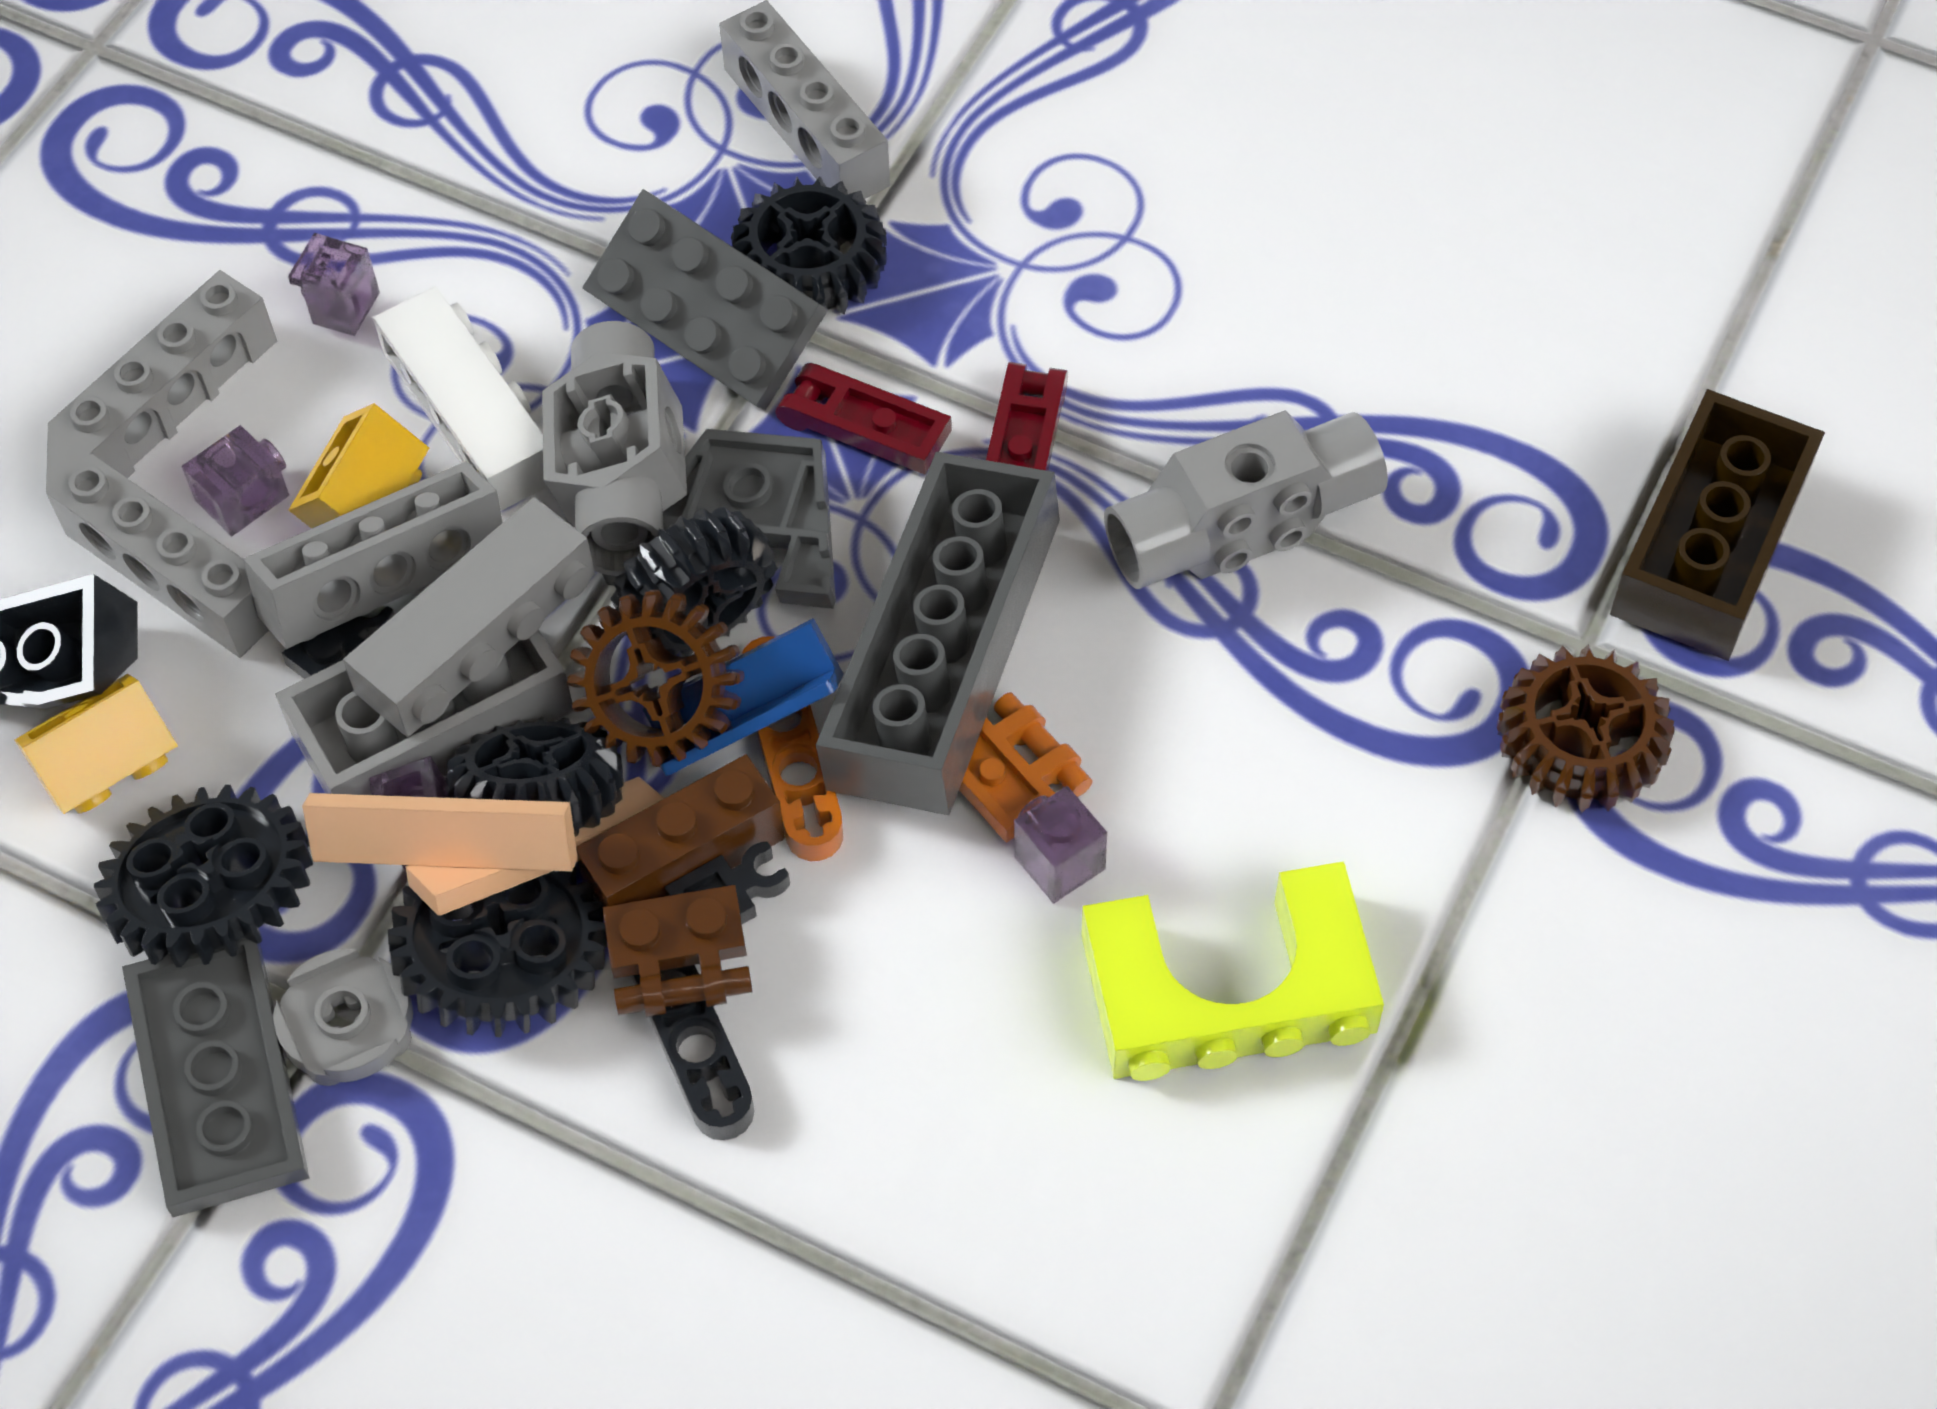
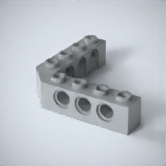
[46,270,277,658]

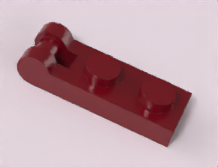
[986,362,1068,471]
[775,363,952,475]

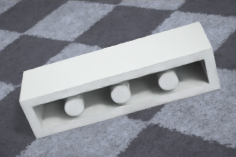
[373,286,547,511]

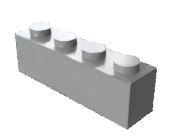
[343,497,595,738]

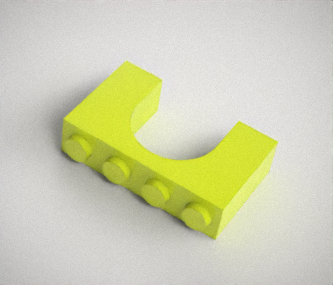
[1081,861,1384,1081]

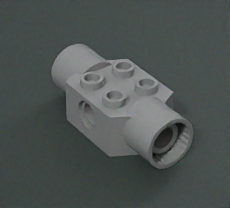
[542,321,687,576]
[1104,410,1388,589]

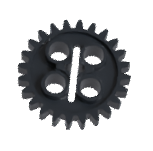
[94,785,313,967]
[388,866,607,1037]

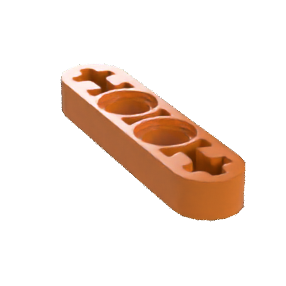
[741,636,844,861]

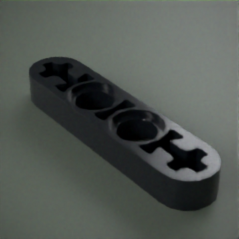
[631,965,755,1141]

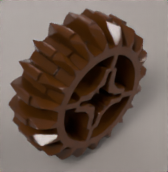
[567,590,744,767]
[1497,644,1675,813]

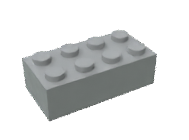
[275,629,574,796]

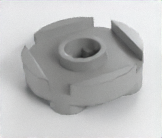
[273,949,413,1086]

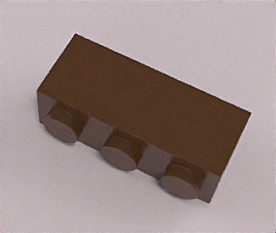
[576,754,785,907]

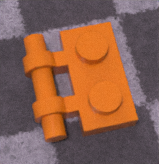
[959,692,1093,843]

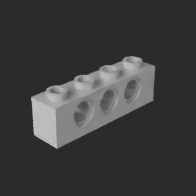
[719,0,890,199]
[243,461,503,649]

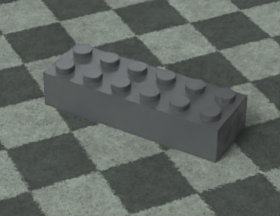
[816,452,1060,816]

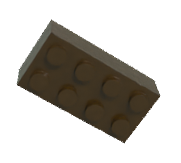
[1609,389,1825,661]

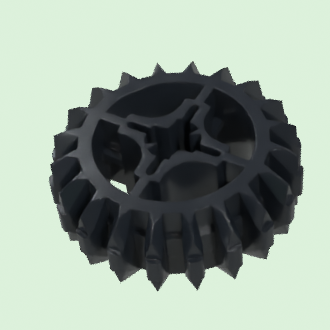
[731,176,887,315]
[610,506,778,656]
[445,717,624,837]

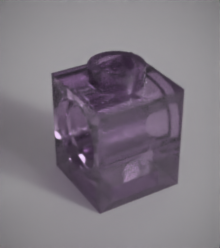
[181,425,290,537]

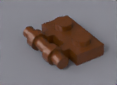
[603,885,753,1018]

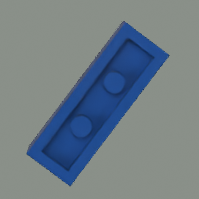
[642,618,844,777]

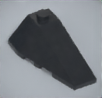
[0,574,138,709]

